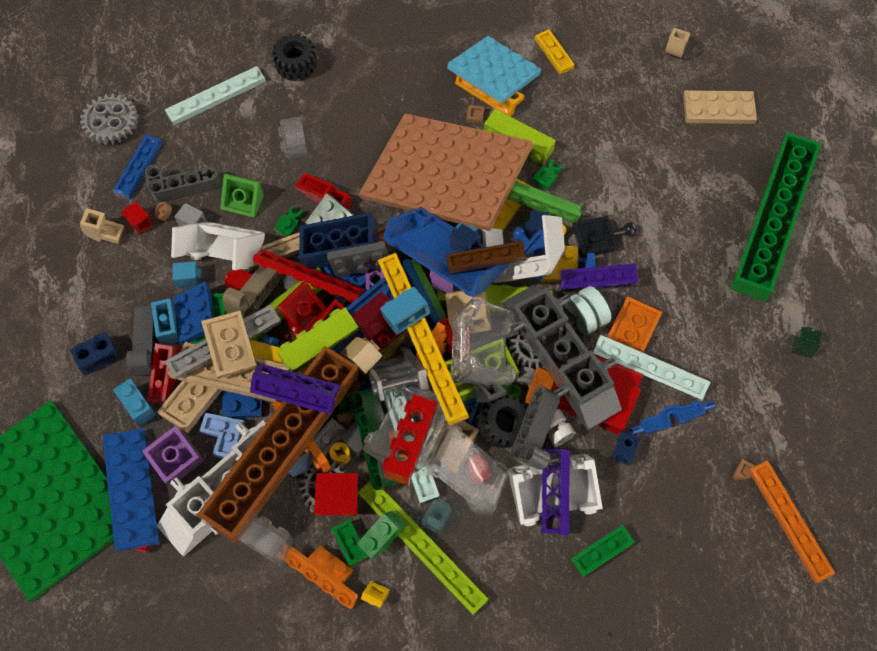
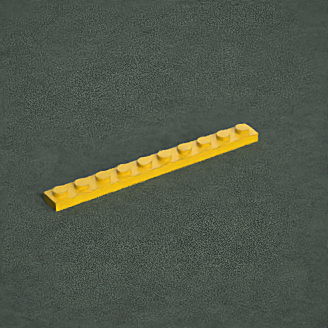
[378,253,469,426]

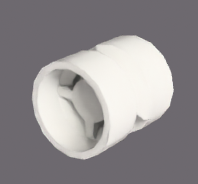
[548,409,576,447]

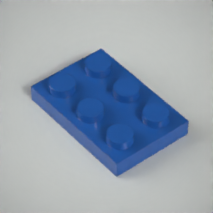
[173,281,215,345]

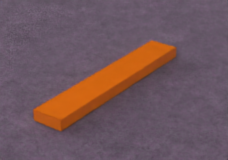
[748,460,835,583]

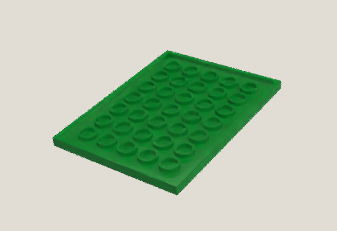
[0,400,114,602]

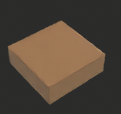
[466,105,485,124]

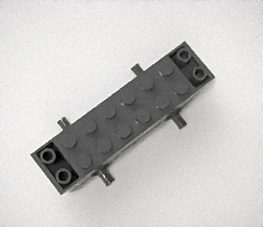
[501,285,622,430]

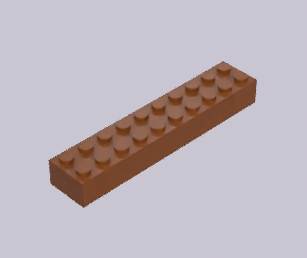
[197,346,359,544]

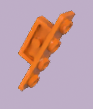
[285,546,358,609]

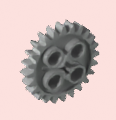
[80,94,139,145]

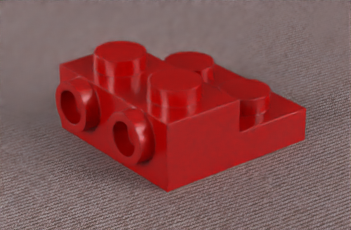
[277,282,327,336]

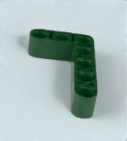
[332,388,398,491]

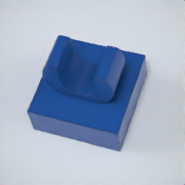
[578,253,595,268]

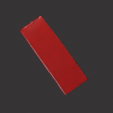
[295,173,353,210]

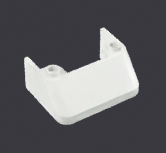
[482,215,565,283]
[171,222,265,270]

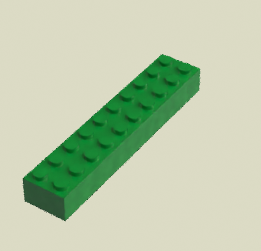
[729,132,822,302]

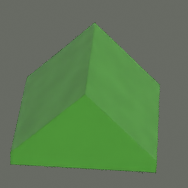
[220,174,264,217]

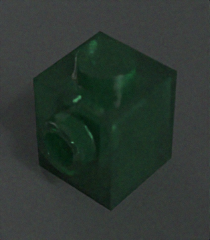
[792,327,822,358]

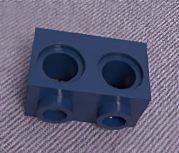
[70,332,121,375]

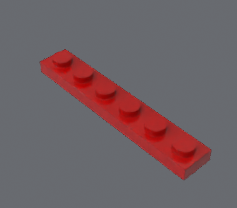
[253,249,365,302]

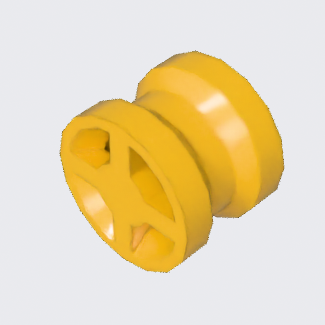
[329,442,351,466]

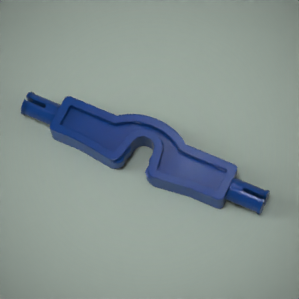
[629,400,715,435]

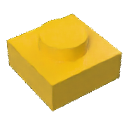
[361,581,390,608]

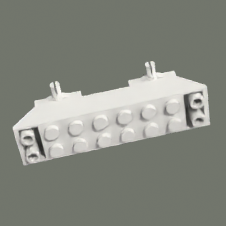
[157,420,267,557]

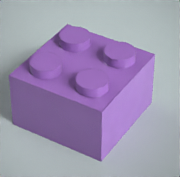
[142,426,205,486]

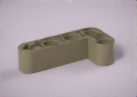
[222,266,283,319]

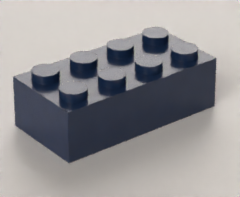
[299,212,379,268]

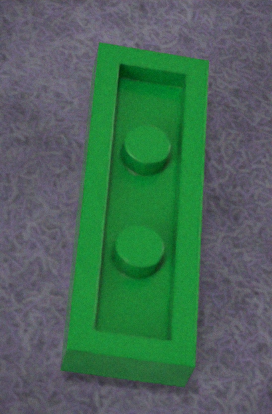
[571,525,635,578]

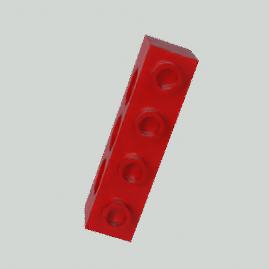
[381,394,438,485]

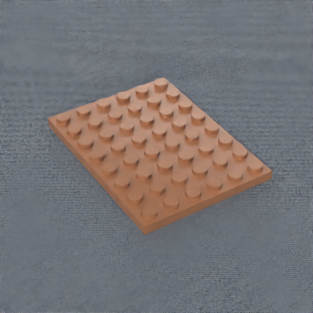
[359,114,533,231]

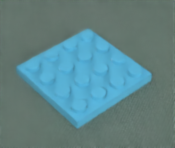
[447,36,542,103]

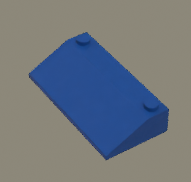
[382,207,510,297]

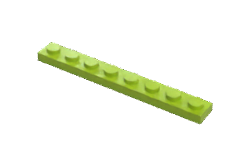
[358,480,488,615]

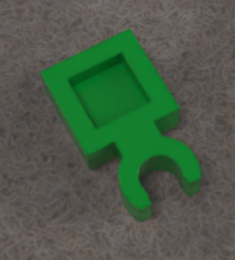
[532,159,562,191]
[274,205,303,237]

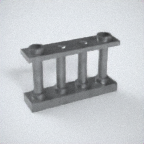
[361,346,429,401]

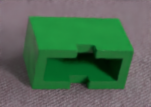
[357,511,408,559]

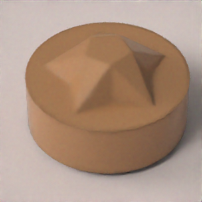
[155,202,172,221]

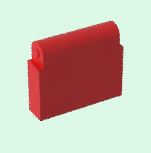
[552,350,643,435]

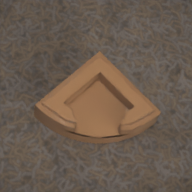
[732,459,755,480]

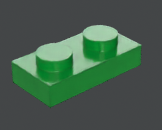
[331,519,369,567]

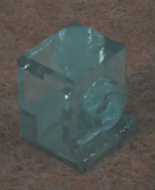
[422,499,452,535]

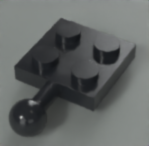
[572,216,638,258]

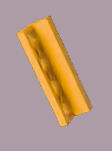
[455,75,525,117]

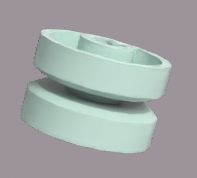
[565,286,611,336]

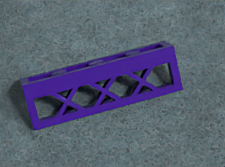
[559,263,638,292]
[250,364,340,414]
[541,449,570,535]

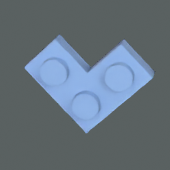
[200,413,245,458]

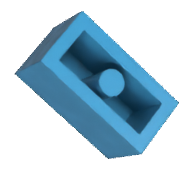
[380,287,430,335]
[151,299,180,344]
[113,379,157,427]

